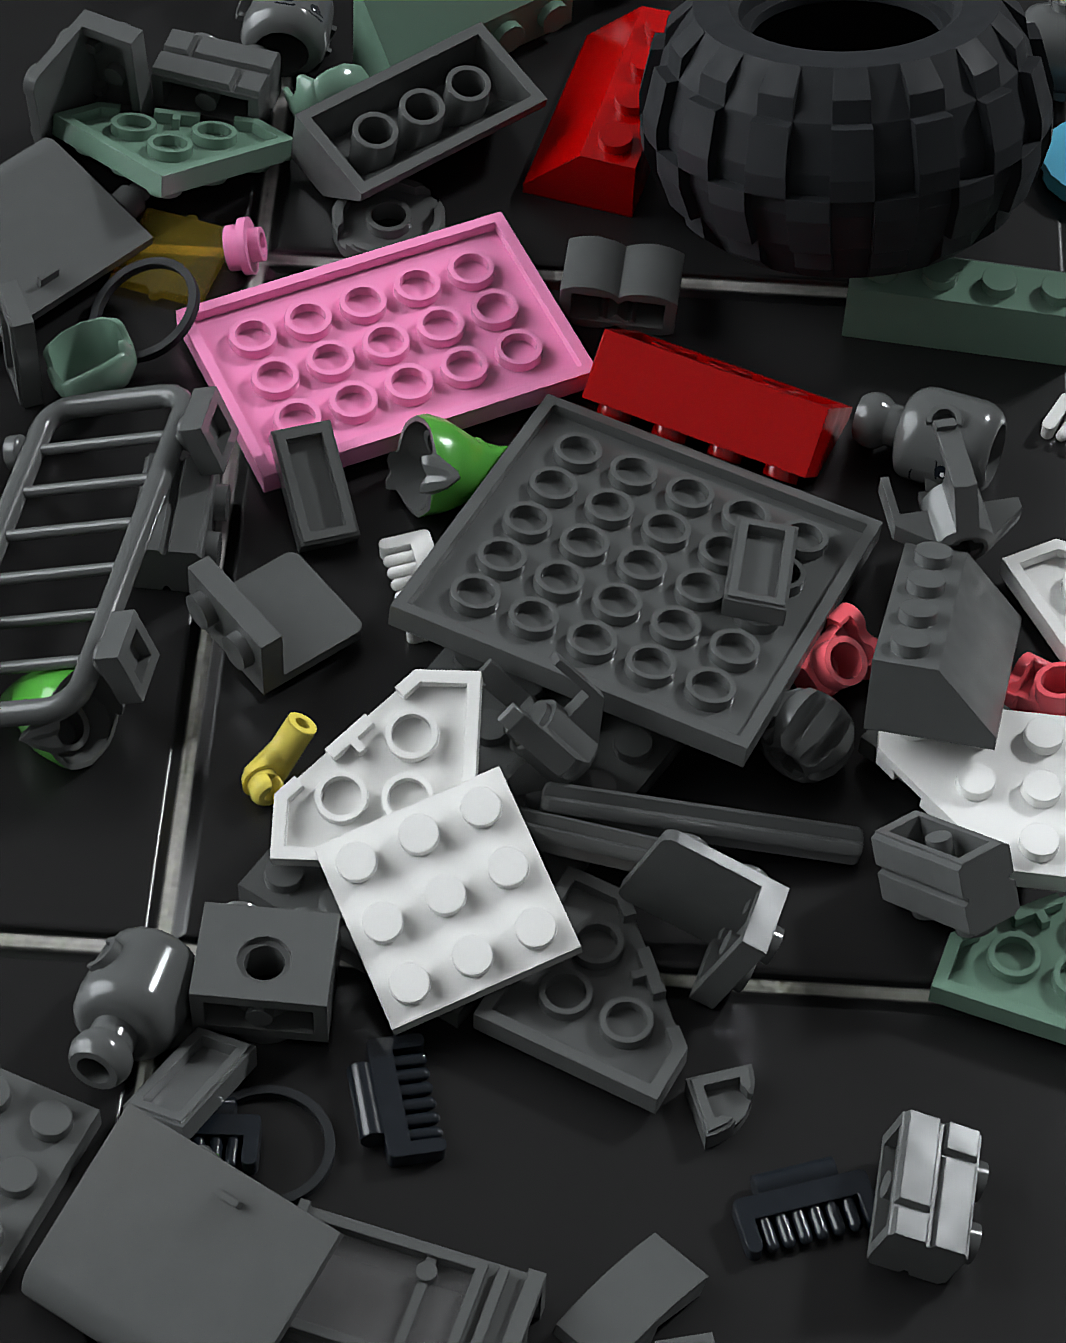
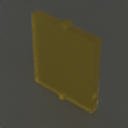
[110,207,225,305]

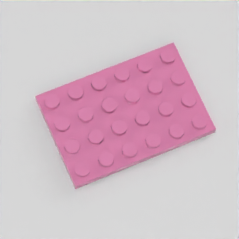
[176,211,593,493]

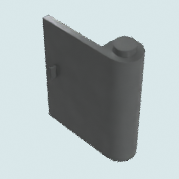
[0,137,153,342]
[21,1103,344,1343]

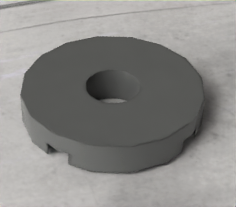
[332,178,445,258]

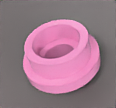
[222,216,268,276]

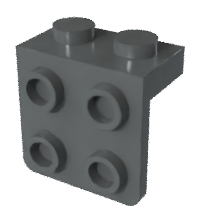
[23,9,154,148]
[186,552,362,695]
[619,829,790,1009]

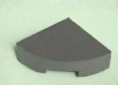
[684,1064,755,1149]

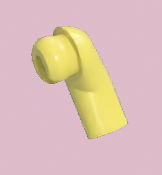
[241,712,317,806]

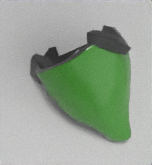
[385,414,508,517]
[0,668,126,770]

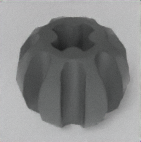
[759,687,854,784]

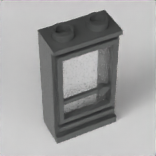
[280,1198,547,1343]

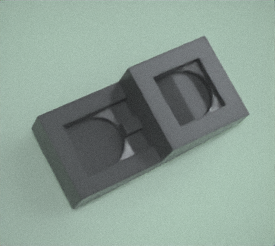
[552,1233,709,1343]

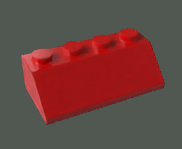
[523,6,671,218]
[582,328,853,485]

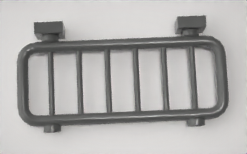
[0,384,239,728]

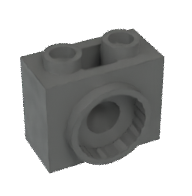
[189,901,341,1044]

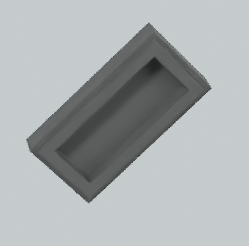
[0,279,44,409]
[268,420,361,553]
[720,516,799,627]
[123,1026,257,1140]

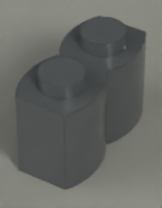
[559,236,685,336]

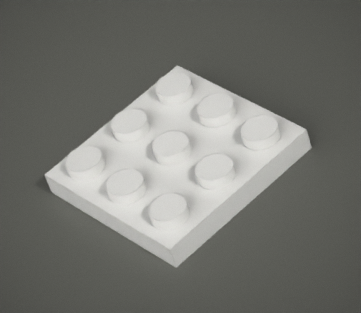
[313,766,582,1035]

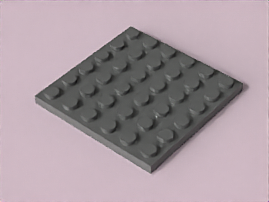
[388,394,883,767]

